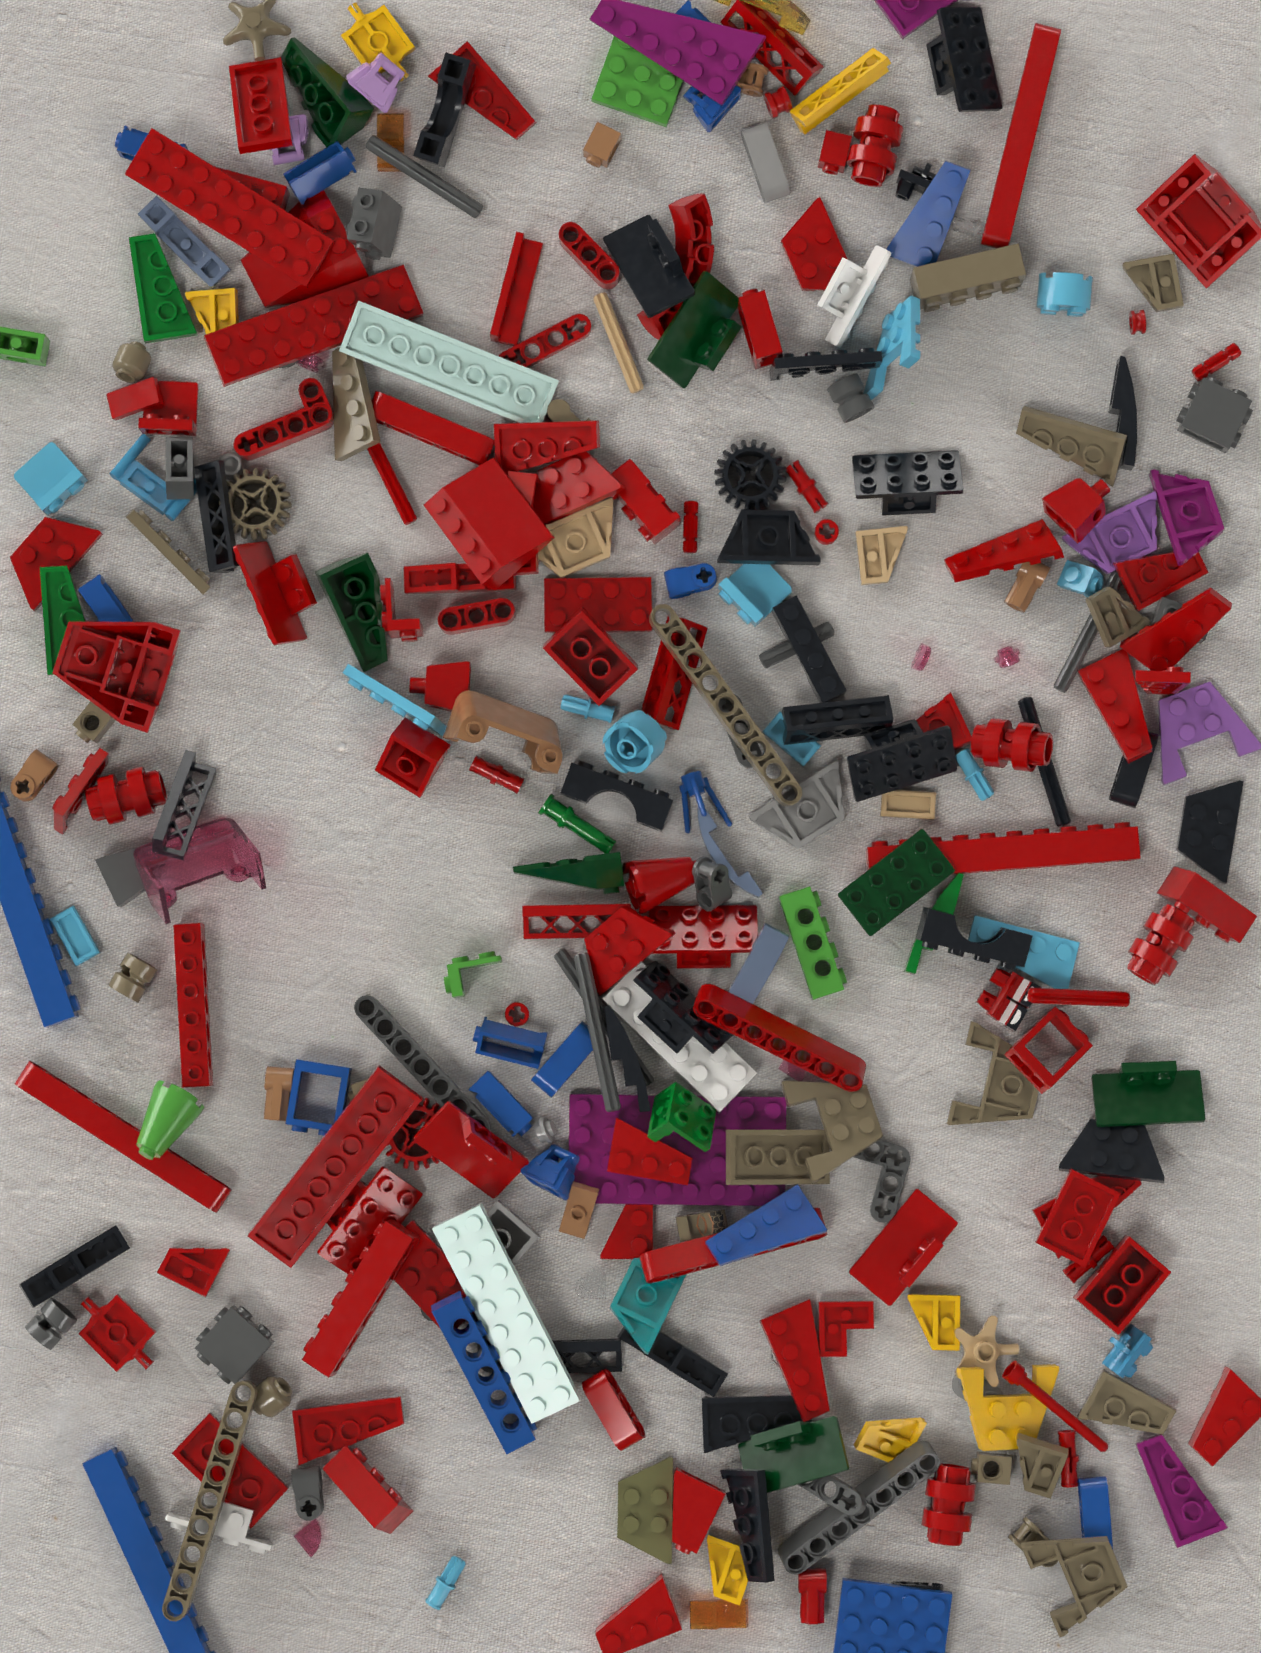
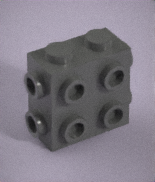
[346,187,402,260]
[1176,377,1253,453]
[195,1305,275,1384]

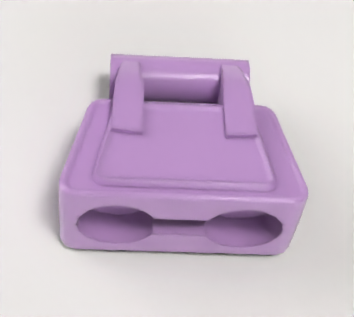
[346,53,405,113]
[269,114,309,165]

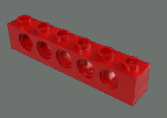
[173,923,213,1088]

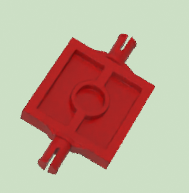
[78,1294,156,1372]

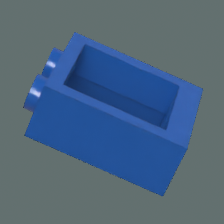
[285,1059,352,1136]

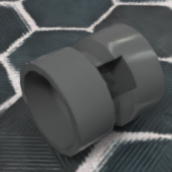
[827,373,875,423]
[25,1298,77,1350]

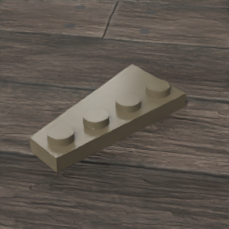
[1016,406,1127,487]

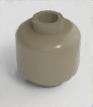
[112,341,151,383]
[253,1376,292,1417]

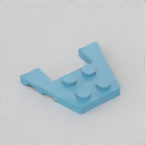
[863,295,921,400]

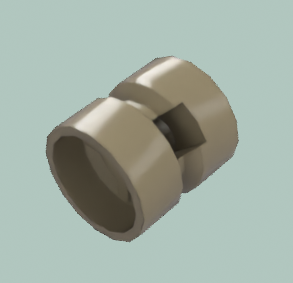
[108,952,158,1003]

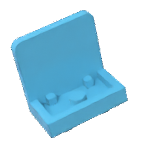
[14,442,88,515]
[718,564,792,627]

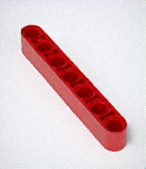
[693,984,867,1092]
[639,1208,828,1283]

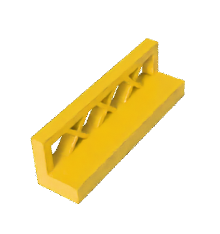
[789,48,891,135]

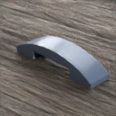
[138,195,231,289]
[697,807,763,898]
[726,923,789,1004]

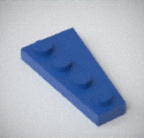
[886,161,971,267]
[705,1184,827,1266]

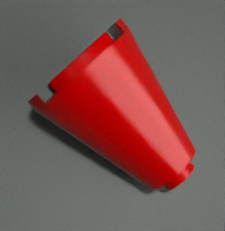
[622,857,696,914]

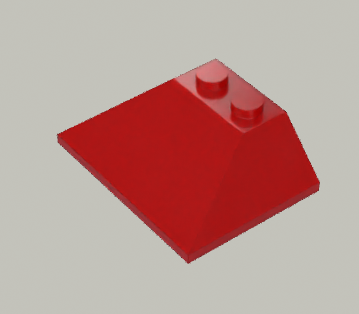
[1136,154,1261,289]

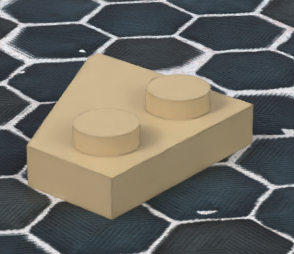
[855,526,908,586]

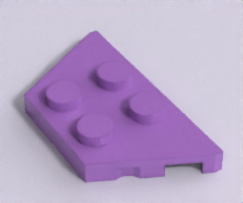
[1062,491,1157,575]

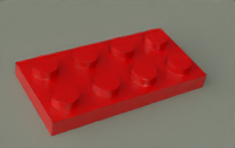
[229,57,293,154]
[544,577,652,633]
[394,1220,475,1329]
[172,1412,289,1529]

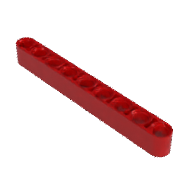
[981,23,1061,248]
[15,1061,232,1213]

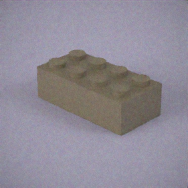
[910,243,1026,312]

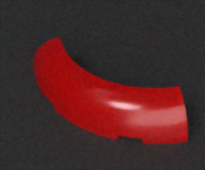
[637,193,714,340]

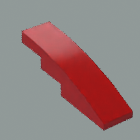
[403,563,516,594]

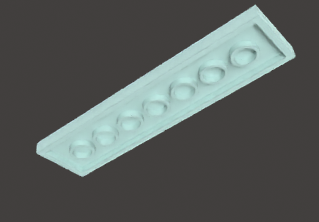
[339,301,559,423]
[432,1203,581,1424]

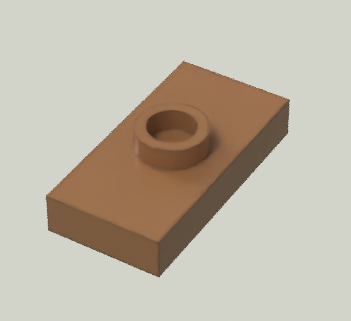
[559,1181,599,1239]

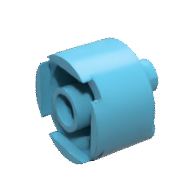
[1037,272,1093,317]
[603,710,667,774]

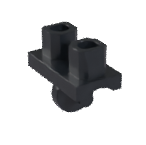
[895,162,936,201]

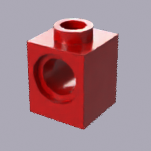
[818,130,852,175]

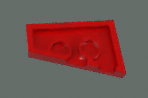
[1113,552,1209,611]

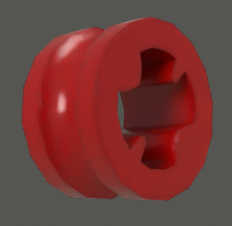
[1129,310,1146,335]
[814,519,839,545]
[505,1002,529,1027]

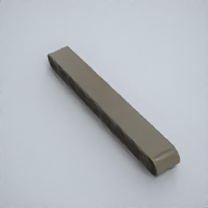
[649,604,802,806]
[162,1380,258,1621]

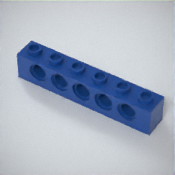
[431,1291,537,1455]

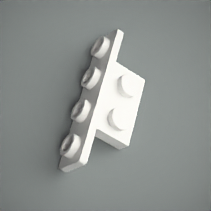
[817,245,891,348]
[165,1496,274,1554]

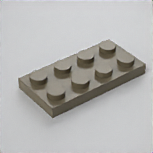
[726,1129,830,1185]

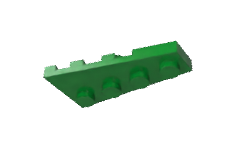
[129,233,198,344]
[40,566,85,675]

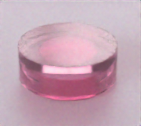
[911,643,931,671]

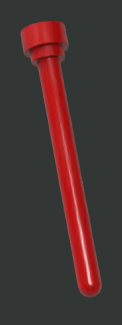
[1002,1360,1108,1452]

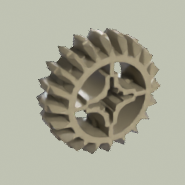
[219,468,292,541]

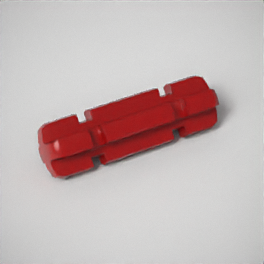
[1191,343,1242,381]
[683,501,698,554]

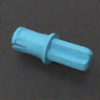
[561,694,615,723]
[955,748,994,801]
[425,1556,466,1610]

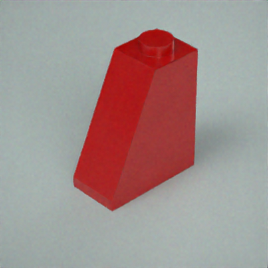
[672,1467,726,1555]

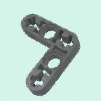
[854,1140,910,1223]

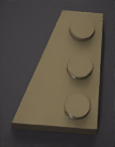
[1077,1369,1176,1435]

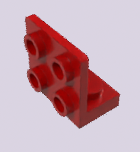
[138,381,199,436]

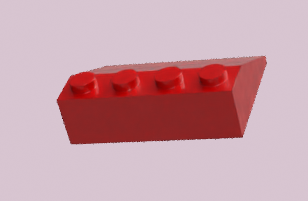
[423,458,555,590]

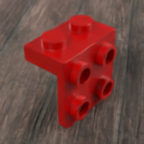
[380,578,424,642]

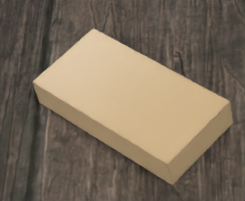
[880,790,936,820]

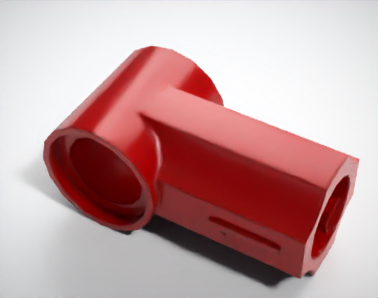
[798,1568,827,1624]

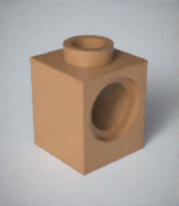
[583,122,621,168]

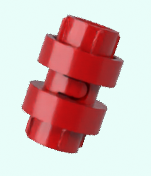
[847,104,904,187]
[971,718,1053,772]
[85,766,167,825]
[1127,904,1195,986]
[921,1463,976,1546]

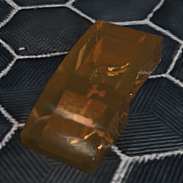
[377,113,405,172]
[690,1599,749,1630]

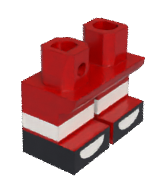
[976,968,1042,1032]

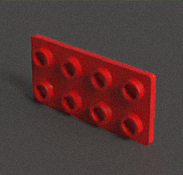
[233,541,317,646]
[649,905,758,969]
[413,1101,529,1199]
[317,1166,423,1274]
[849,1189,958,1306]

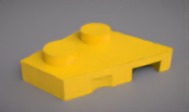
[185,288,239,334]
[907,1294,960,1351]
[853,1417,927,1463]
[707,1535,748,1606]

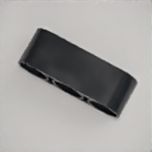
[1109,731,1159,808]

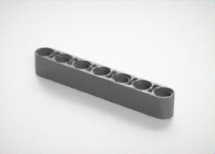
[354,995,491,1131]
[778,1441,940,1575]

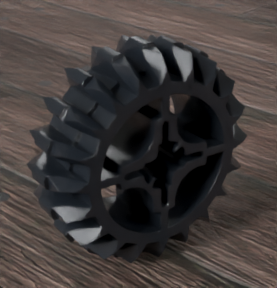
[714,439,787,510]

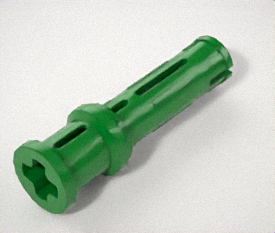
[538,794,616,854]

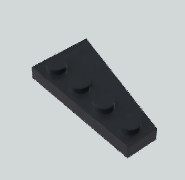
[769,348,882,381]
[702,1395,812,1453]
[720,1468,775,1583]

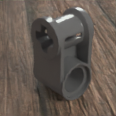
[692,856,732,912]
[291,1466,324,1521]

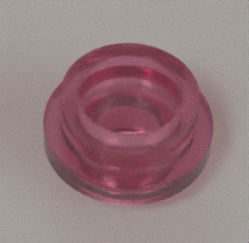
[994,646,1020,668]

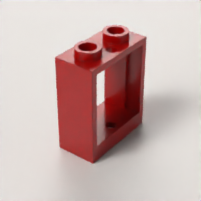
[737,289,783,370]
[1004,1006,1093,1094]

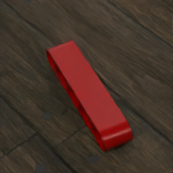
[371,391,494,465]

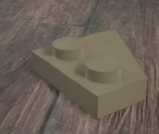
[1122,253,1184,312]
[1085,587,1151,648]
[1016,1433,1068,1499]

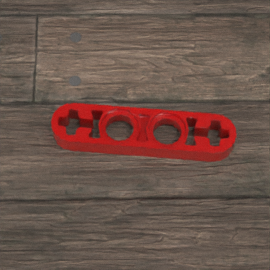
[499,314,591,368]

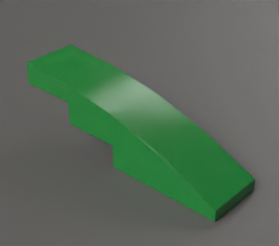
[903,873,964,975]

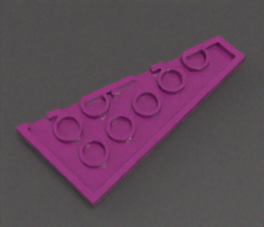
[589,0,766,106]

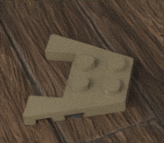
[946,1021,1045,1125]
[781,1081,883,1184]
[1021,1536,1128,1637]

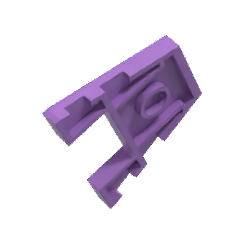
[1158,682,1261,785]

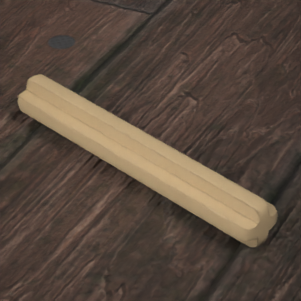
[594,292,643,394]

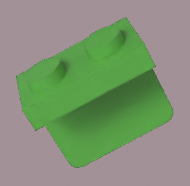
[444,951,503,999]

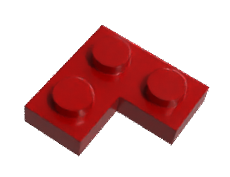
[818,1301,874,1357]

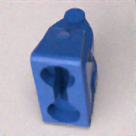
[683,86,741,132]
[521,1144,580,1200]

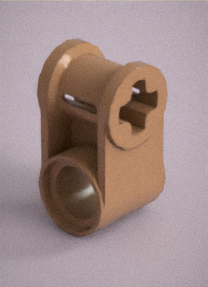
[736,63,769,97]
[10,749,59,802]

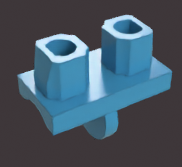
[1102,1324,1153,1378]

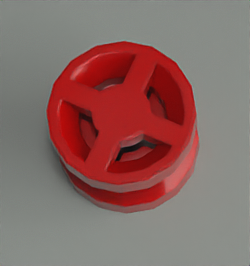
[763,86,793,119]

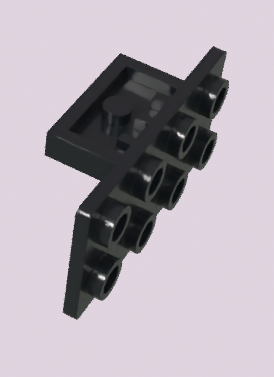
[926,7,1003,112]
[603,215,695,318]
[852,450,964,516]
[847,719,957,802]
[633,961,733,1054]

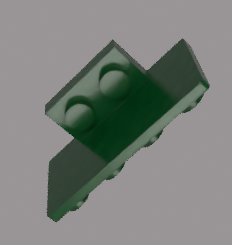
[647,271,742,388]
[838,829,955,936]
[1091,1061,1206,1127]
[738,1416,849,1494]

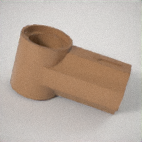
[1004,562,1051,613]
[264,1066,294,1121]

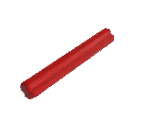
[367,443,417,525]
[1027,988,1130,1007]

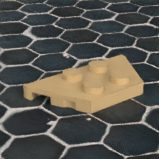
[538,498,613,578]

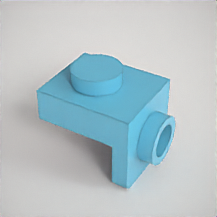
[1057,560,1104,598]

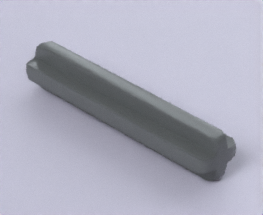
[759,622,835,668]

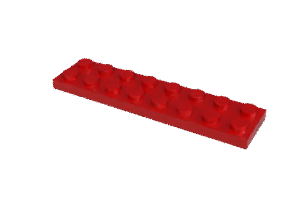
[125,128,335,288]
[204,264,424,387]
[248,1065,423,1268]

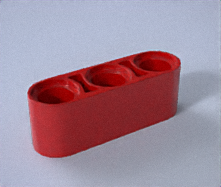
[559,222,620,290]
[438,598,516,635]
[582,1369,646,1451]

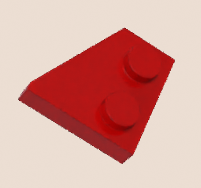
[600,1204,653,1259]
[157,1248,230,1298]

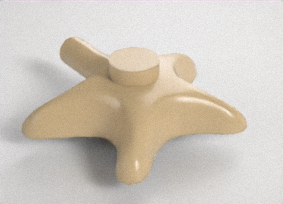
[954,1316,1019,1387]

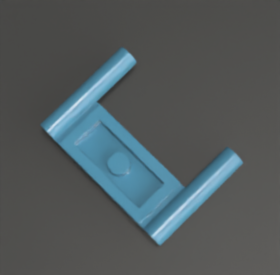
[109,434,197,521]

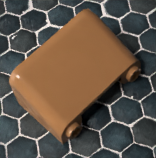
[443,690,563,774]

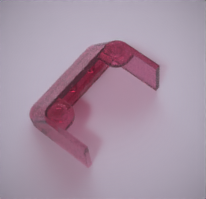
[133,818,267,924]

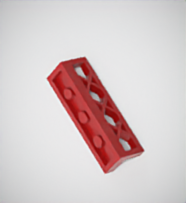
[720,0,824,96]
[490,231,543,346]
[641,616,708,730]
[522,904,631,939]

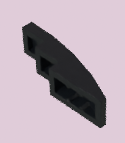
[1108,356,1137,471]
[604,1006,651,1113]
[19,1225,130,1308]
[617,1326,728,1397]

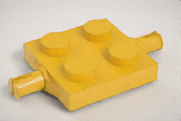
[341,2,416,82]

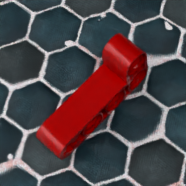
[233,378,334,461]

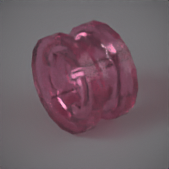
[296,355,323,373]

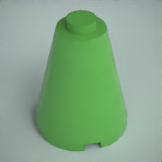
[136,1080,204,1160]

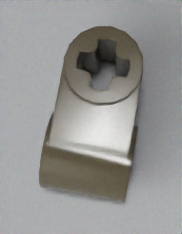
[1008,1516,1058,1567]

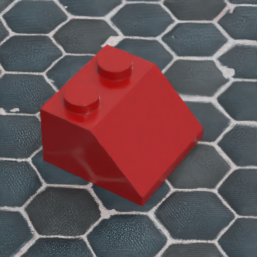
[375,717,451,798]

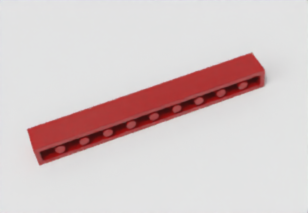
[866,822,1141,875]

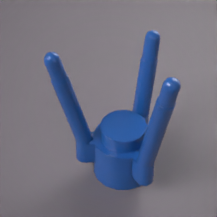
[679,771,732,833]

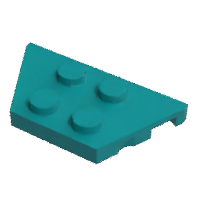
[610,1258,687,1355]

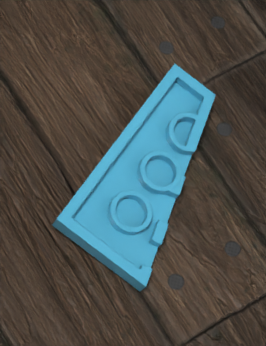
[343,664,446,737]
[968,916,1080,989]

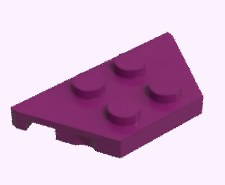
[1149,469,1224,566]

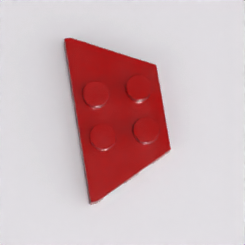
[781,197,847,291]
[533,451,626,525]
[10,517,103,612]
[584,905,676,996]

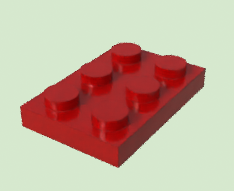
[1035,1169,1121,1267]

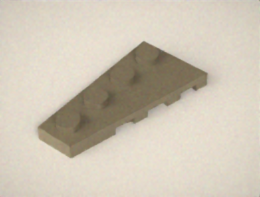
[332,347,381,461]
[125,509,211,594]

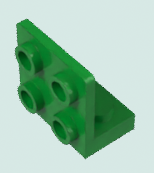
[647,1082,716,1152]

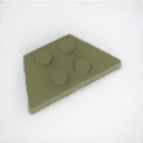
[617,1456,673,1564]

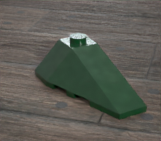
[281,37,374,148]
[315,552,388,672]
[513,852,624,895]

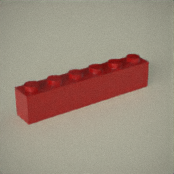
[302,1219,419,1378]

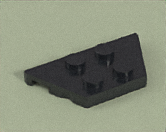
[717,509,821,566]
[1176,780,1244,884]
[1059,1119,1165,1184]

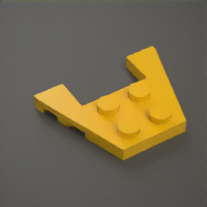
[957,1364,1059,1451]

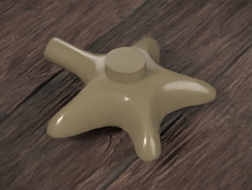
[223,0,291,61]

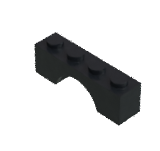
[413,52,477,168]
[772,595,847,703]
[560,760,673,832]
[915,907,1033,970]

